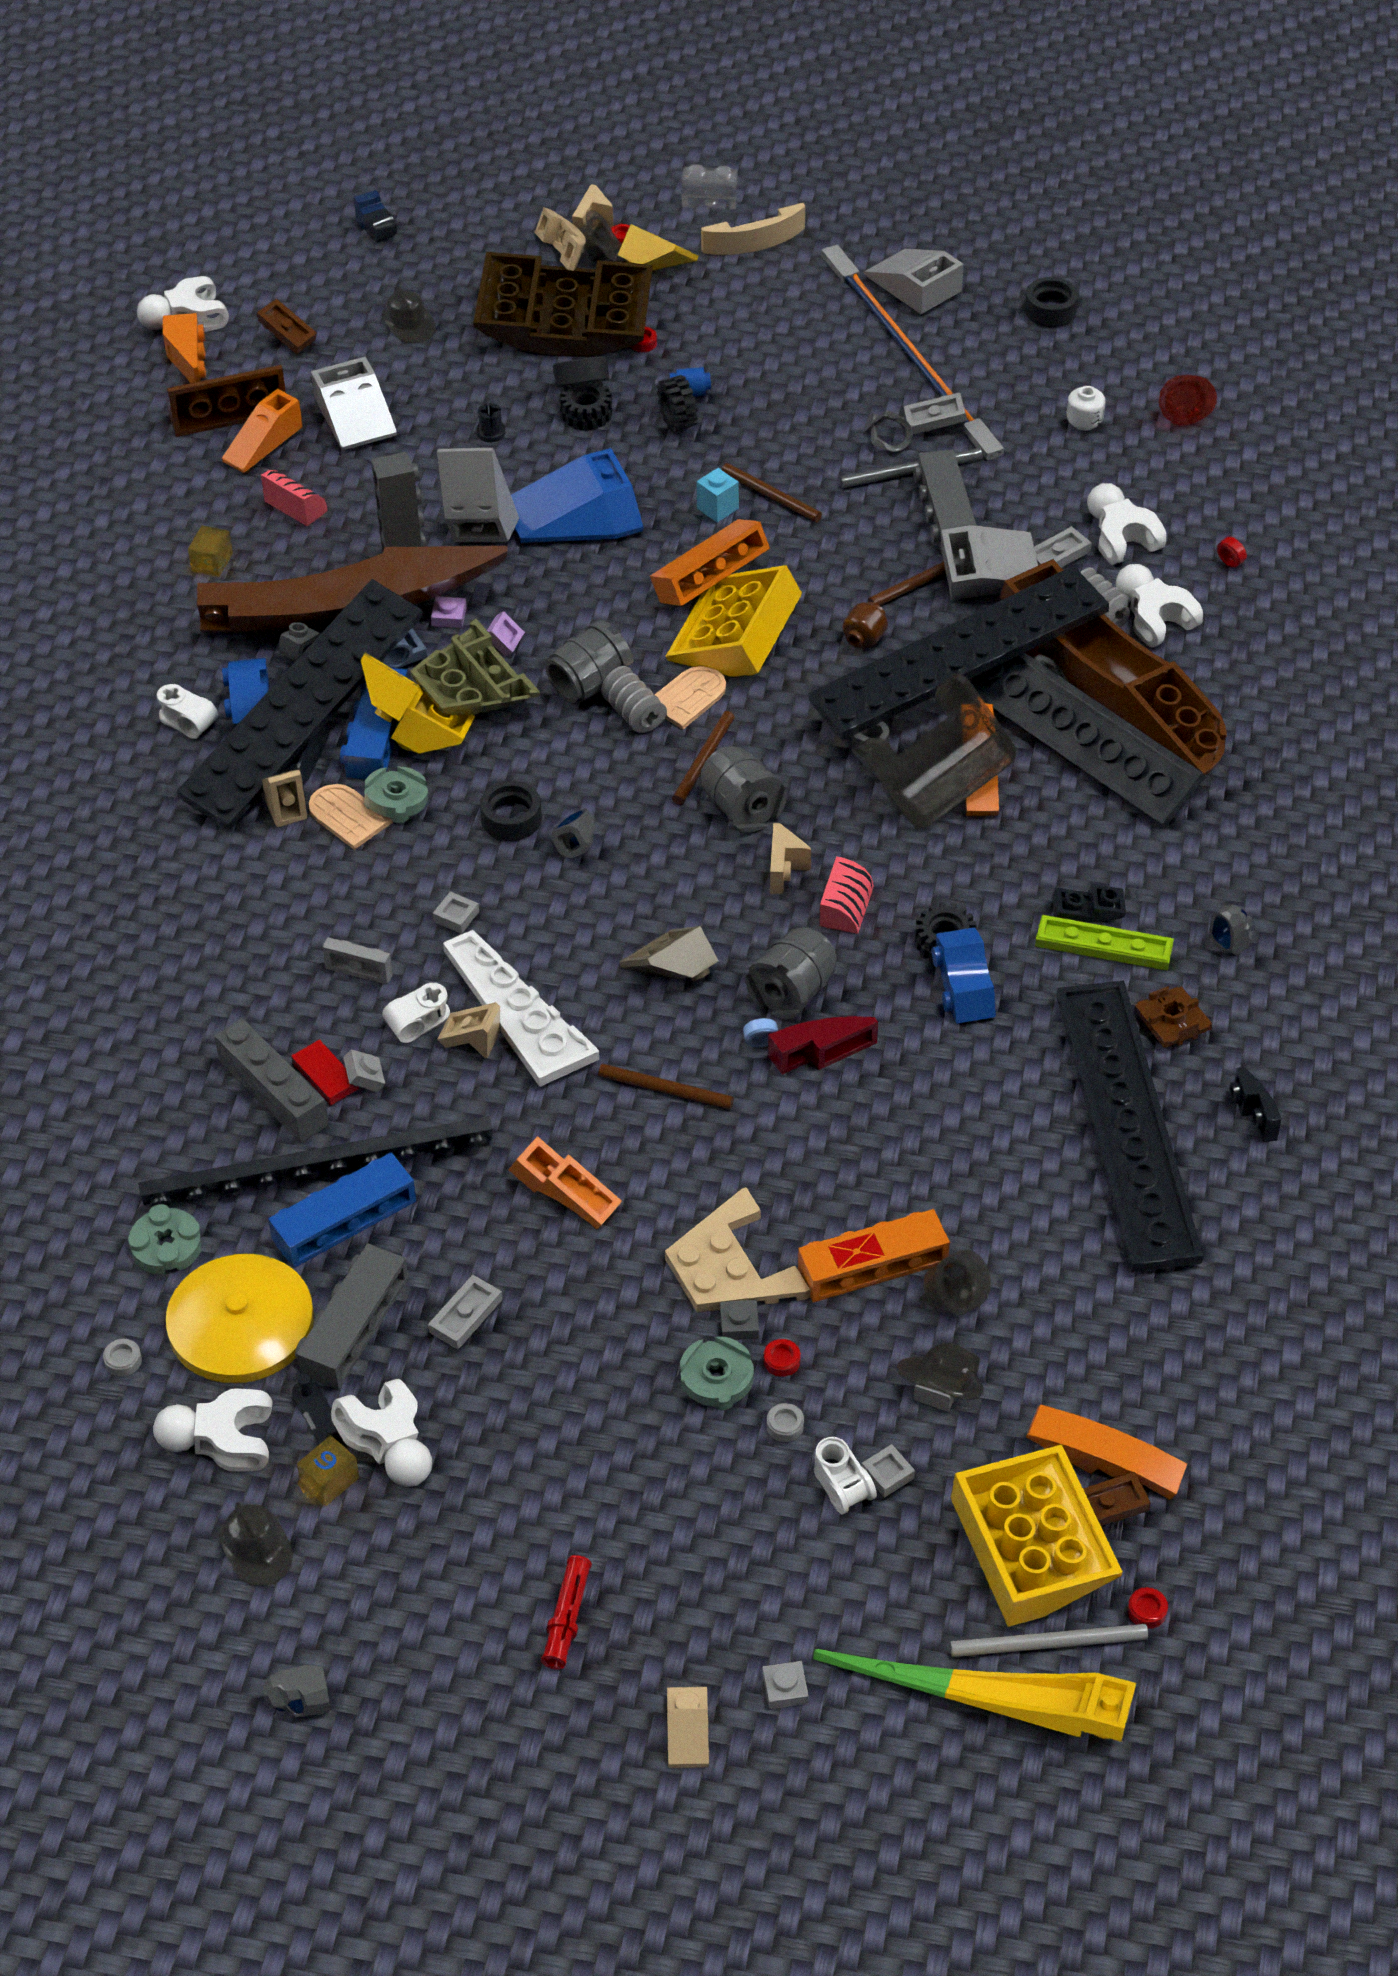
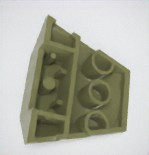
[410,619,540,715]

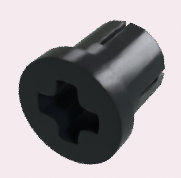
[476,403,506,443]

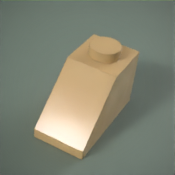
[262,770,307,827]

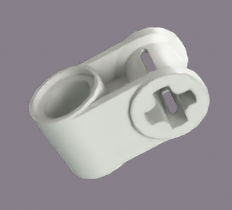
[157,684,219,739]
[382,983,450,1043]
[814,1437,877,1514]

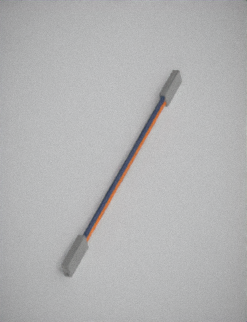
[821,244,1004,460]

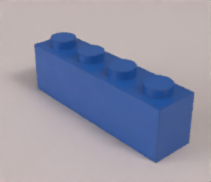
[340,668,408,779]
[268,1152,417,1268]

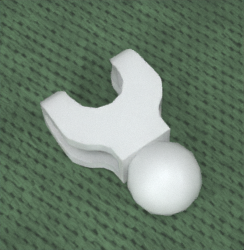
[137,276,229,332]
[1087,483,1166,565]
[1116,564,1203,648]
[331,1379,432,1487]
[153,1389,272,1471]

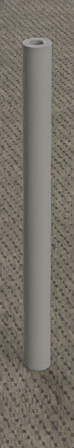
[950,1624,1148,1657]

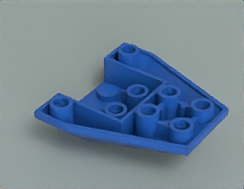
[511,448,643,543]

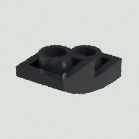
[1052,884,1126,923]
[1229,1067,1282,1142]

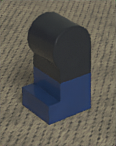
[354,190,397,242]

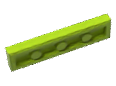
[1035,915,1174,971]

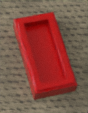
[291,1039,359,1106]

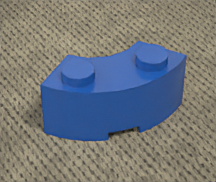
[222,658,270,724]
[932,927,996,1024]

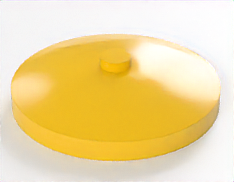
[166,1254,314,1383]

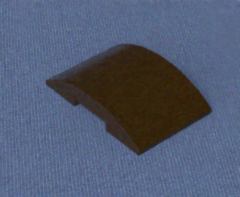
[473,252,653,357]

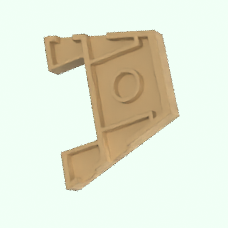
[665,1187,810,1313]

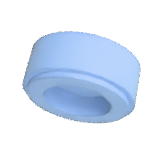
[743,1018,778,1048]

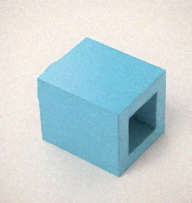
[696,468,739,523]

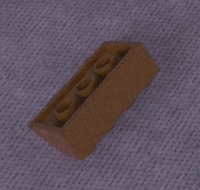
[165,365,286,437]

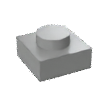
[433,892,479,934]
[343,1049,385,1092]
[861,1444,915,1498]
[763,1661,809,1709]

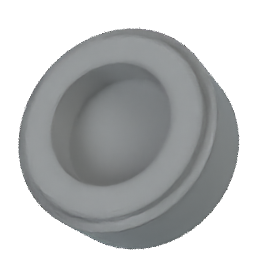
[103,1339,142,1377]
[767,1403,804,1442]

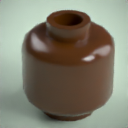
[842,602,888,648]

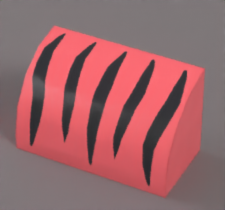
[261,470,328,526]
[819,856,874,934]

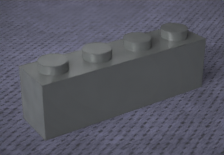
[913,449,977,555]
[371,452,427,553]
[214,1018,329,1143]
[295,1243,409,1390]

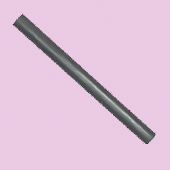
[840,448,983,489]

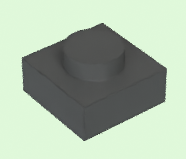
[720,1300,759,1340]

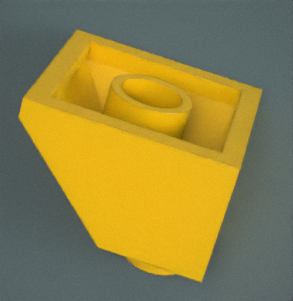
[617,224,699,270]
[361,652,420,723]
[391,687,475,754]

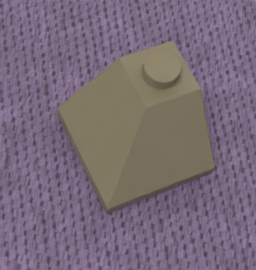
[619,926,718,981]

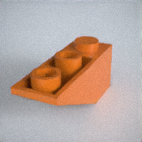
[163,313,206,383]
[222,389,303,473]

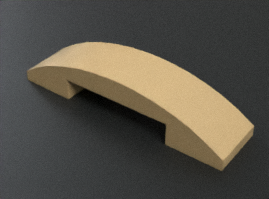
[701,203,805,255]
[535,207,586,271]

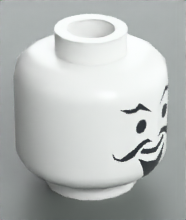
[1067,386,1105,431]

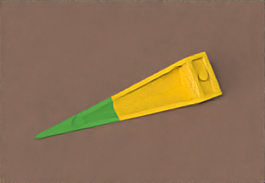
[813,1649,1136,1742]

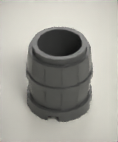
[545,619,634,703]
[701,746,787,833]
[745,927,837,1019]

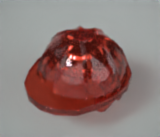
[1159,374,1217,426]

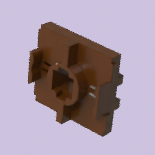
[1134,986,1212,1048]

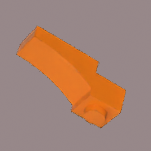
[509,1136,622,1230]

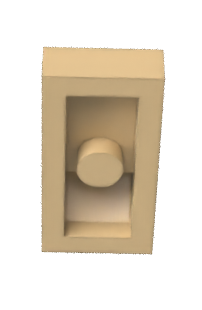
[572,184,614,237]
[770,823,811,894]
[437,1002,500,1058]
[667,1687,709,1768]

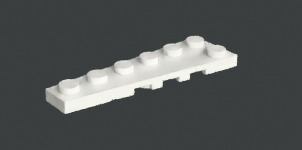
[443,930,599,1087]

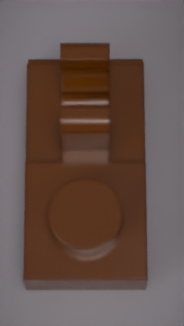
[256,298,317,354]
[1083,1472,1151,1526]

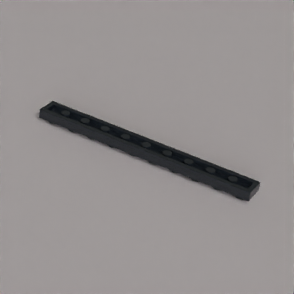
[138,1116,493,1207]

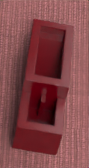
[768,1016,878,1075]

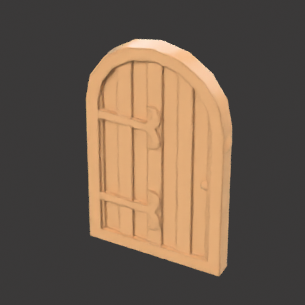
[655,666,726,730]
[309,784,393,850]

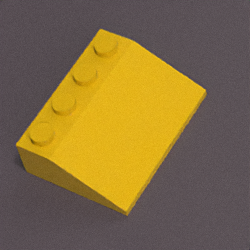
[666,565,802,677]
[951,1445,1123,1627]

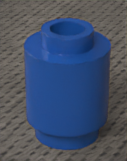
[669,367,711,397]

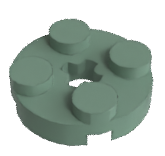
[364,766,428,823]
[128,1204,202,1275]
[680,1337,754,1410]

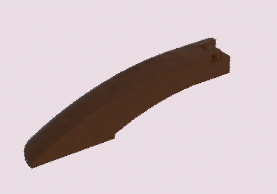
[197,546,507,633]
[1000,559,1227,776]

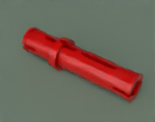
[541,1555,592,1670]

